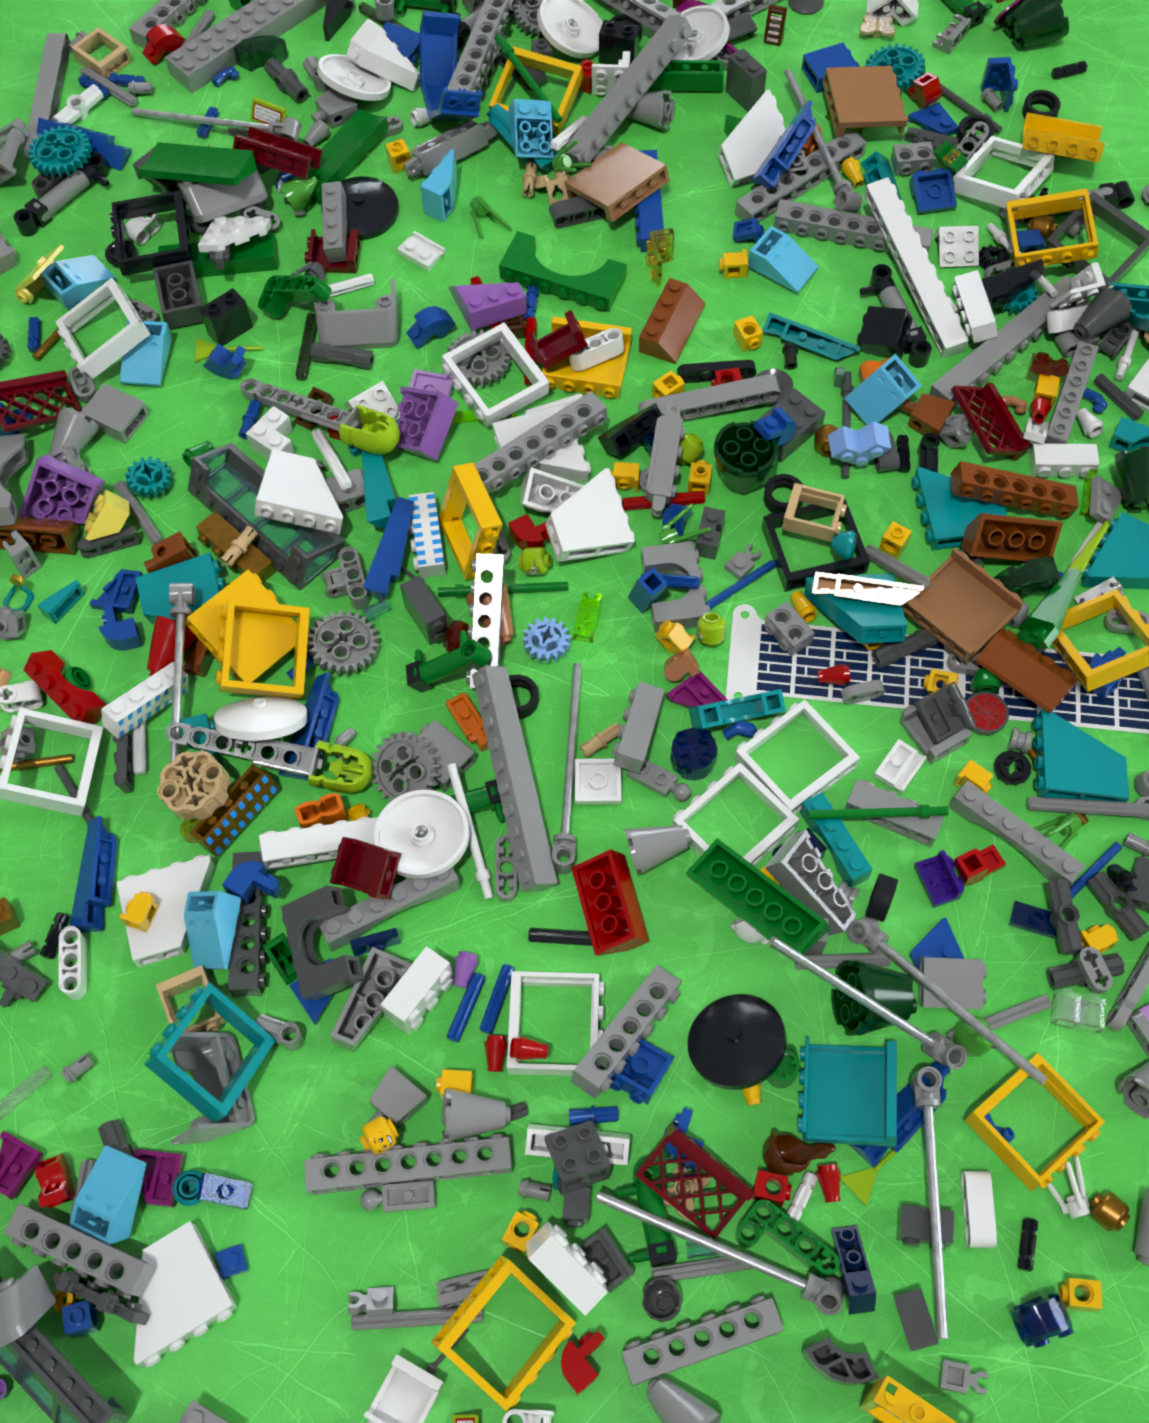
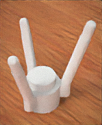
[1047,1156,1091,1219]

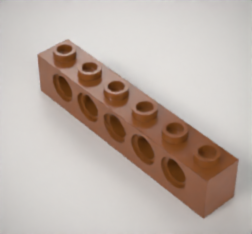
[950,461,1079,519]

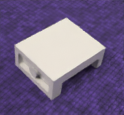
[363,1354,445,1423]

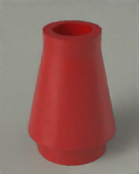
[1030,397,1051,423]
[817,663,850,685]
[484,1035,508,1072]
[510,1036,548,1061]
[816,1164,841,1203]

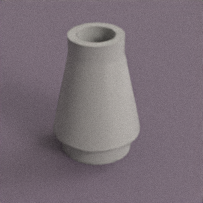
[303,120,330,146]

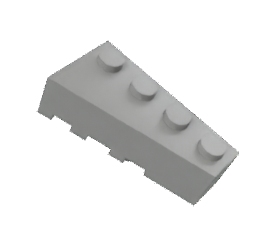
[765,830,856,936]
[330,947,412,1052]

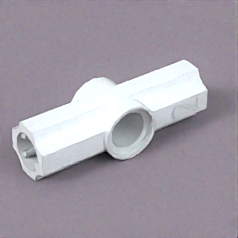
[51,84,104,124]

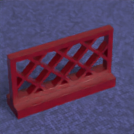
[0,370,82,433]
[951,382,1031,460]
[634,1123,755,1240]

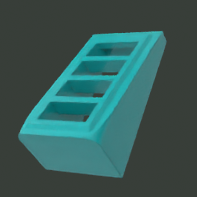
[38,580,85,624]

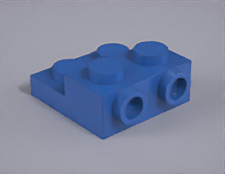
[909,168,957,214]
[610,1033,674,1105]

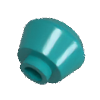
[831,530,857,560]
[172,1170,208,1206]

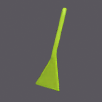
[194,338,263,363]
[841,1135,914,1206]

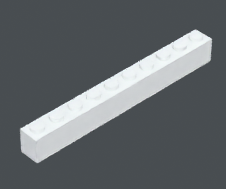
[864,177,969,359]

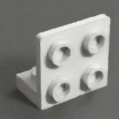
[592,51,630,96]
[934,226,979,268]
[1050,262,1106,310]
[344,381,400,421]

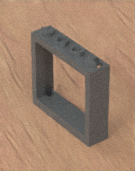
[1044,191,1149,285]

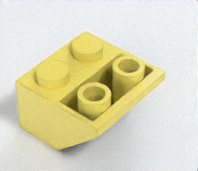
[83,490,130,541]

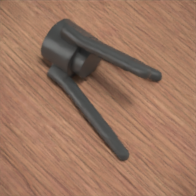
[292,261,326,303]

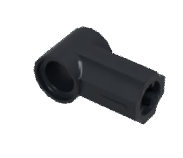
[917,433,940,473]

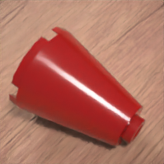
[146,616,197,676]

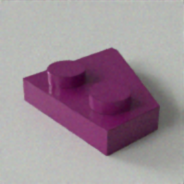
[666,671,728,708]
[0,1130,43,1200]
[134,1149,185,1208]

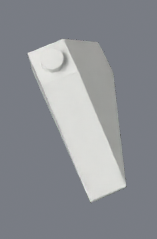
[346,19,420,91]
[519,467,585,512]

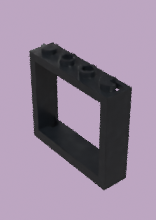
[109,190,193,276]
[762,498,870,592]

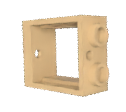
[71,27,132,80]
[782,483,847,542]
[156,965,226,1032]

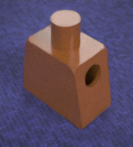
[901,394,955,437]
[144,531,198,573]

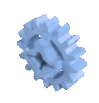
[523,617,571,664]

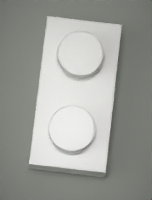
[1023,417,1049,444]

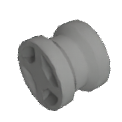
[1008,727,1033,754]
[839,881,860,906]

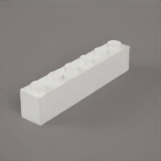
[259,817,378,870]

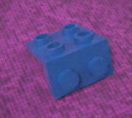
[980,57,1018,112]

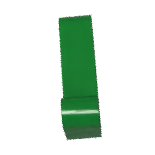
[258,275,332,319]
[735,1200,840,1278]

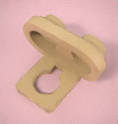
[534,171,571,205]

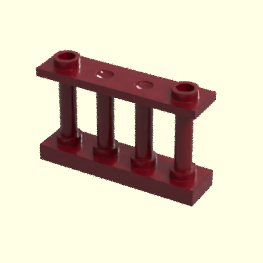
[233,126,323,179]

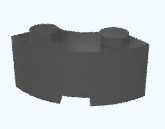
[801,1337,879,1386]

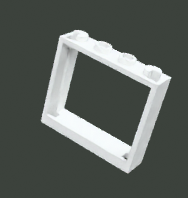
[953,136,1055,210]
[56,278,150,379]
[441,323,550,427]
[734,700,860,814]
[0,708,103,816]
[673,763,799,866]
[507,971,604,1076]

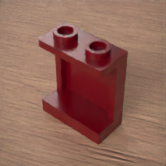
[305,229,361,274]
[529,310,588,369]
[330,837,402,900]

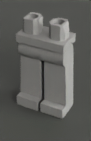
[0,118,29,184]

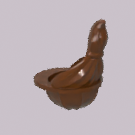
[762,1131,836,1176]

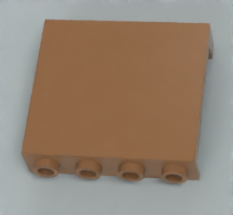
[822,66,908,137]
[564,142,670,222]
[902,547,1023,664]

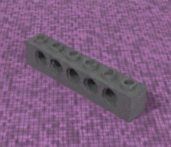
[228,851,269,997]

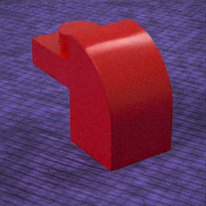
[142,24,185,65]
[907,72,942,109]
[508,514,550,550]
[954,844,1006,885]
[34,1153,74,1208]
[561,1331,605,1395]

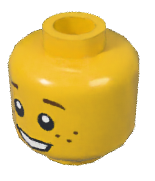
[359,1116,399,1155]

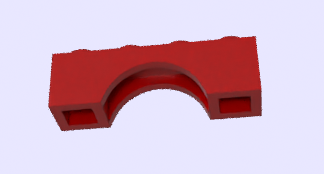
[23,650,106,724]

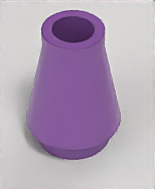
[453,951,479,989]

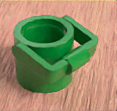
[766,1044,801,1088]

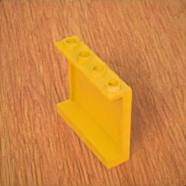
[1022,113,1105,163]
[542,316,632,399]
[185,570,297,682]

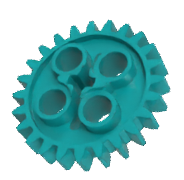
[865,43,925,93]
[28,125,92,177]

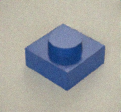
[216,1244,249,1280]

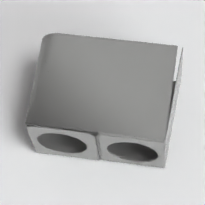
[325,469,366,514]

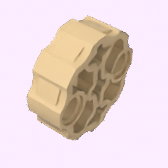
[157,750,231,821]

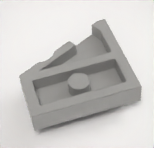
[1090,476,1123,524]

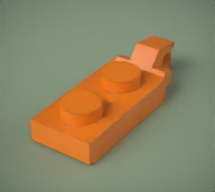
[445,692,488,752]

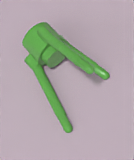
[552,139,591,172]
[470,196,512,239]
[658,504,711,544]
[1034,812,1082,849]

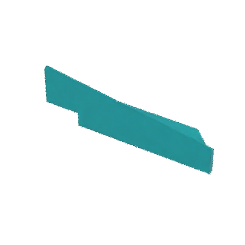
[486,104,558,173]
[862,151,906,212]
[762,312,861,360]
[361,450,396,529]

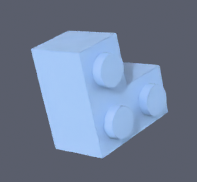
[828,422,891,467]

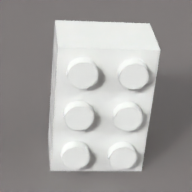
[380,946,453,1035]
[525,1221,608,1316]

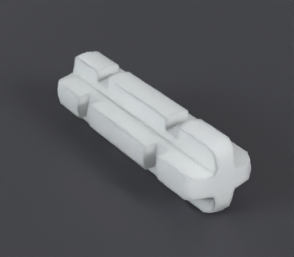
[786,1172,818,1222]

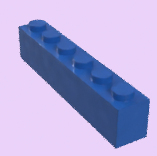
[634,150,664,252]

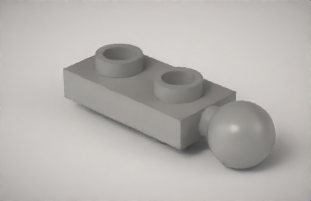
[627,759,691,801]
[360,1180,435,1213]

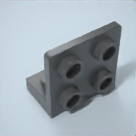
[544,1121,611,1195]

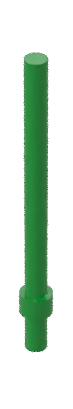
[494,34,563,123]
[438,582,568,597]
[807,804,948,820]

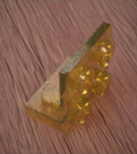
[645,228,674,288]

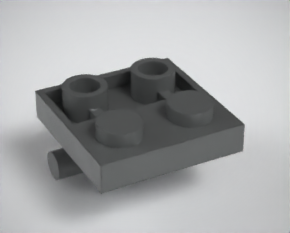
[914,682,975,743]

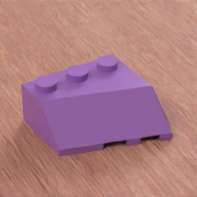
[449,282,527,330]
[395,386,458,461]
[18,455,105,524]

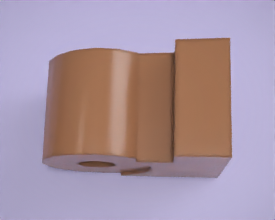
[664,647,700,681]

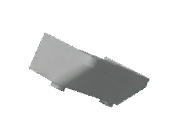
[175,170,268,223]
[315,279,399,350]
[169,1032,255,1145]
[0,1264,57,1348]

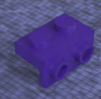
[914,850,964,908]

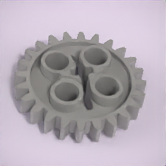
[513,0,545,38]
[445,329,511,388]
[307,610,379,676]
[371,732,441,803]

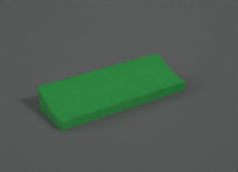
[293,109,389,205]
[138,142,257,186]
[158,235,278,278]
[686,838,830,954]

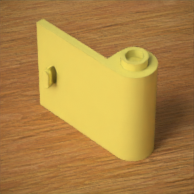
[15,245,64,304]

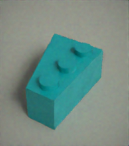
[1107,282,1149,333]

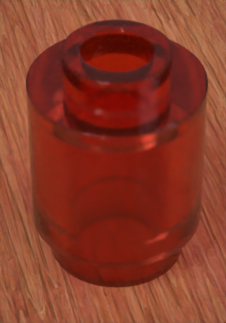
[443,620,469,652]

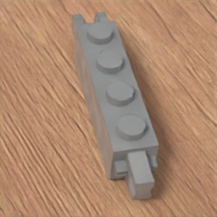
[403,120,498,176]
[644,404,686,518]

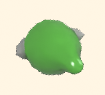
[277,177,318,216]
[946,1016,996,1057]

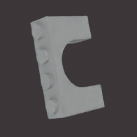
[641,541,710,633]

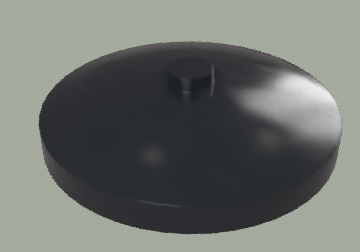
[321,176,399,240]
[687,994,787,1090]

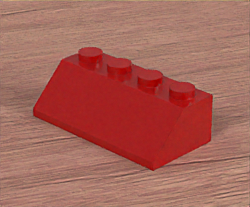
[571,849,649,956]

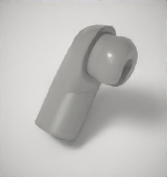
[334,727,356,761]

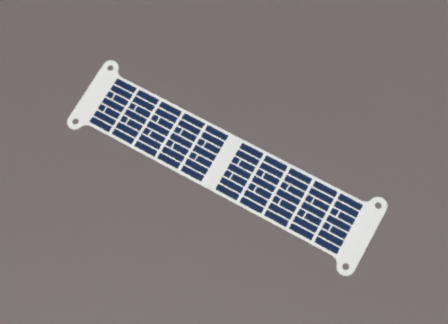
[726,604,1149,734]

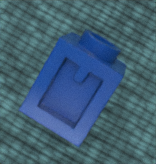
[733,218,764,243]
[662,503,692,536]

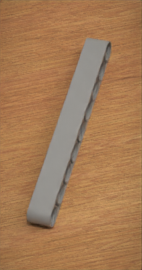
[24,33,70,159]

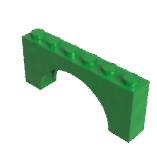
[499,231,627,312]

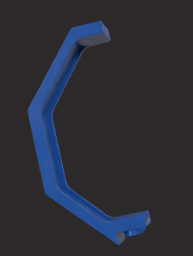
[420,11,482,122]

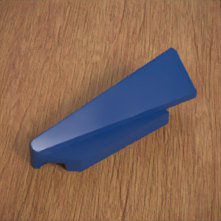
[751,100,816,188]
[37,118,132,170]
[363,497,414,601]
[278,672,339,781]
[70,816,117,932]
[848,1062,950,1167]

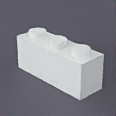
[1028,443,1100,478]

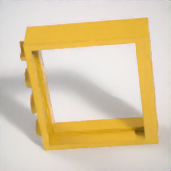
[489,46,584,135]
[1006,188,1098,268]
[438,463,502,581]
[1052,589,1149,692]
[215,598,310,700]
[964,1053,1105,1192]
[431,1255,576,1412]
[859,1375,957,1423]

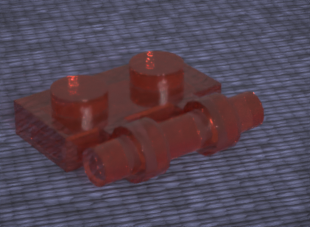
[1029,352,1068,377]

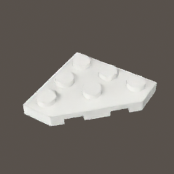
[198,216,272,252]

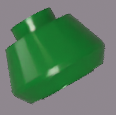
[63,666,91,691]
[970,668,1002,693]

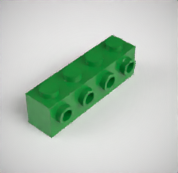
[648,60,724,91]

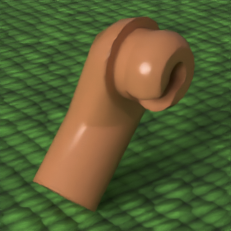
[1001,396,1028,414]

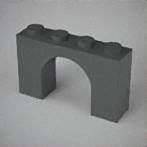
[281,885,364,1000]

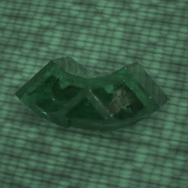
[233,35,288,72]
[994,557,1060,600]

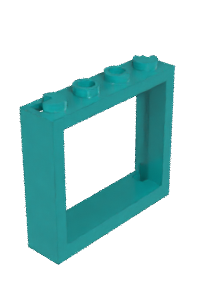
[144,983,276,1123]

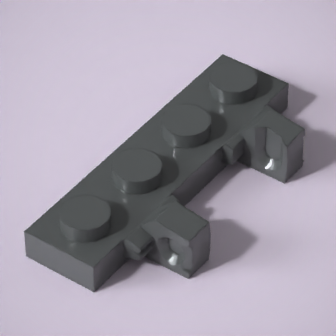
[0,949,49,1008]
[51,1270,150,1325]

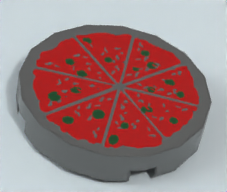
[966,691,1009,736]

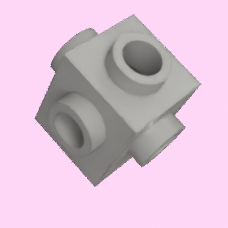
[939,413,974,448]
[0,606,26,640]
[0,726,36,762]

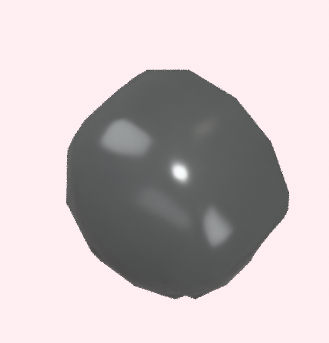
[642,1277,682,1322]

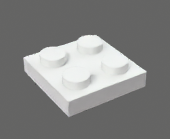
[575,759,622,805]

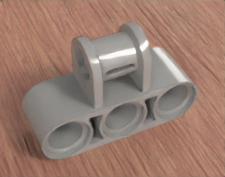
[321,547,370,610]

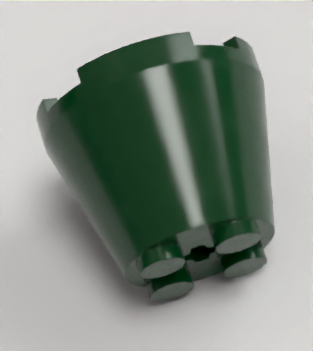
[1005,0,1069,50]
[714,420,779,495]
[1115,446,1149,513]
[831,960,917,1036]

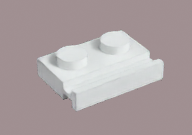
[397,231,446,272]
[874,739,927,794]

